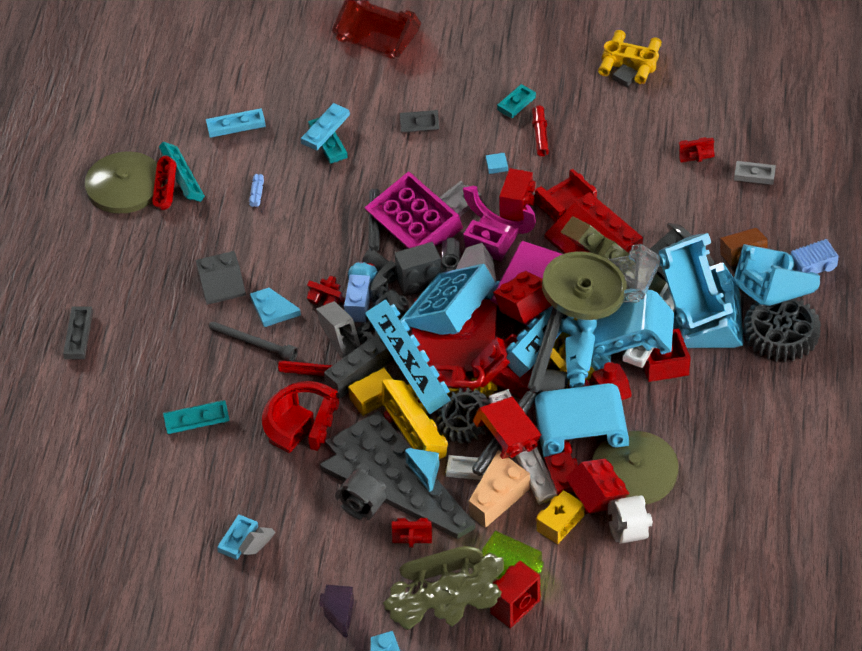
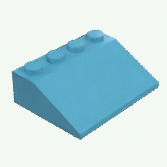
[400,264,496,335]

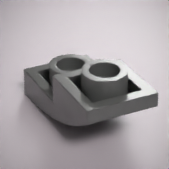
[370,260,397,303]

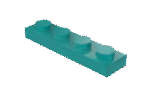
[159,142,205,202]

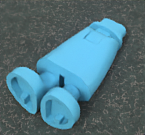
[561,319,597,388]

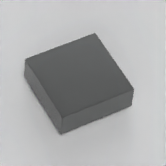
[612,64,638,87]

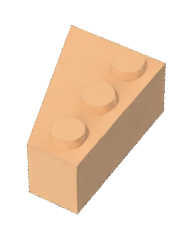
[469,450,530,528]

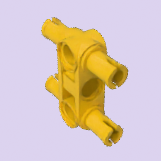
[598,30,662,84]

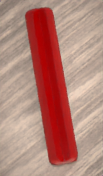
[278,361,333,376]

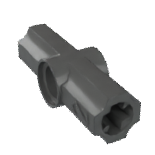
[442,238,460,272]

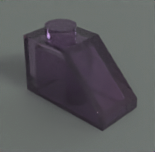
[320,585,354,637]

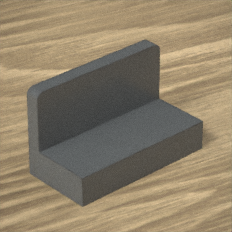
[400,110,439,132]

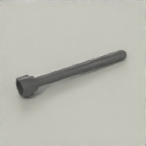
[209,322,298,362]

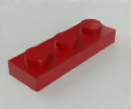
[308,389,339,451]

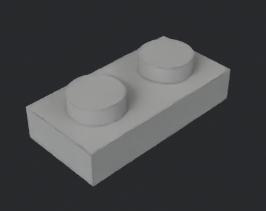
[734,161,776,185]

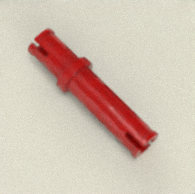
[532,105,549,157]

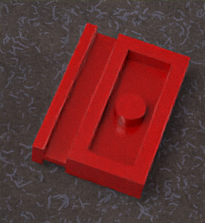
[471,337,510,388]

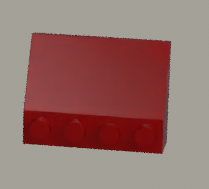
[544,192,643,257]

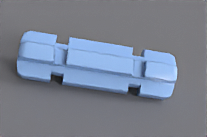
[249,174,264,207]

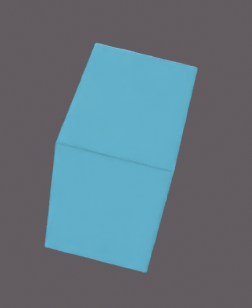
[405,448,440,492]

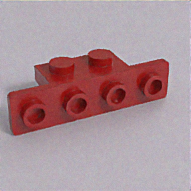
[544,440,588,514]

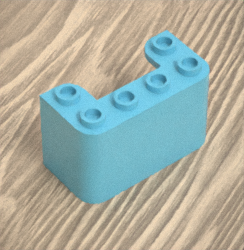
[591,290,674,371]

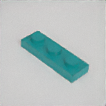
[308,117,348,164]
[163,400,230,434]

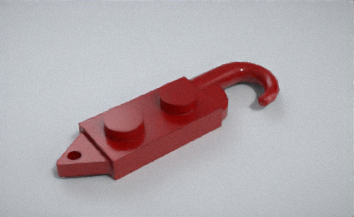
[428,364,485,389]

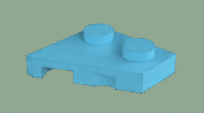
[250,288,301,327]

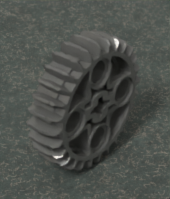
[743,298,821,362]

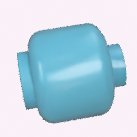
[348,262,378,284]

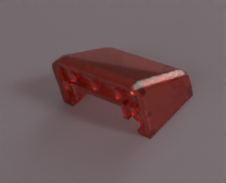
[332,0,421,59]

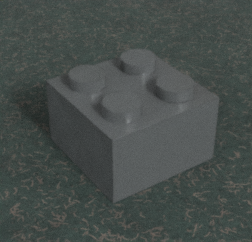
[394,242,442,296]

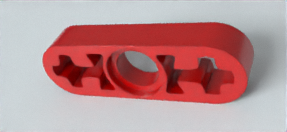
[153,156,177,210]

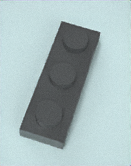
[63,306,93,359]

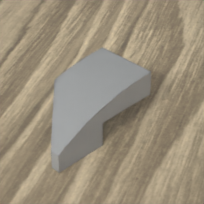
[238,527,276,555]

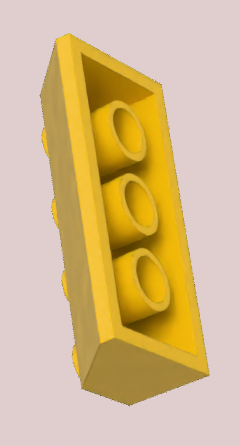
[382,379,448,460]

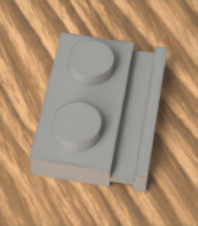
[439,181,482,217]

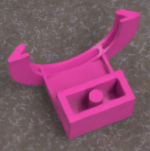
[463,186,536,262]

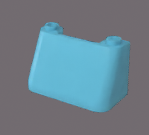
[657,233,733,329]
[734,244,820,306]
[681,263,743,348]
[535,383,629,457]

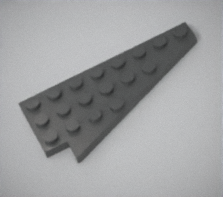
[320,411,476,539]

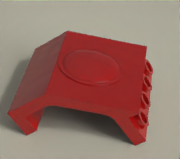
[412,299,498,372]

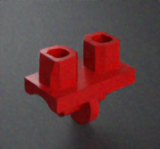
[678,137,715,162]
[307,276,345,306]
[392,518,432,548]

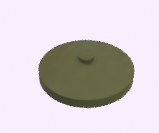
[85,152,163,214]
[542,252,627,320]
[592,431,678,505]

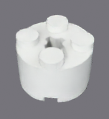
[608,495,652,544]

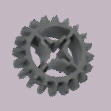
[436,388,491,444]

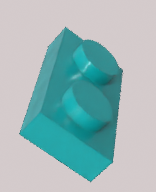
[497,84,536,119]

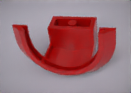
[262,381,338,454]

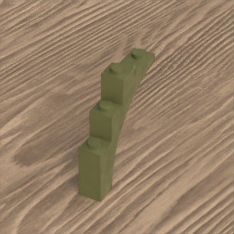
[561,216,666,294]

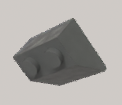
[195,251,246,305]

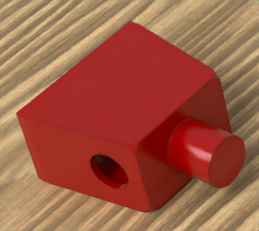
[589,362,632,400]

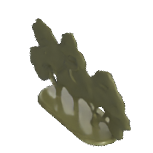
[383,546,504,630]

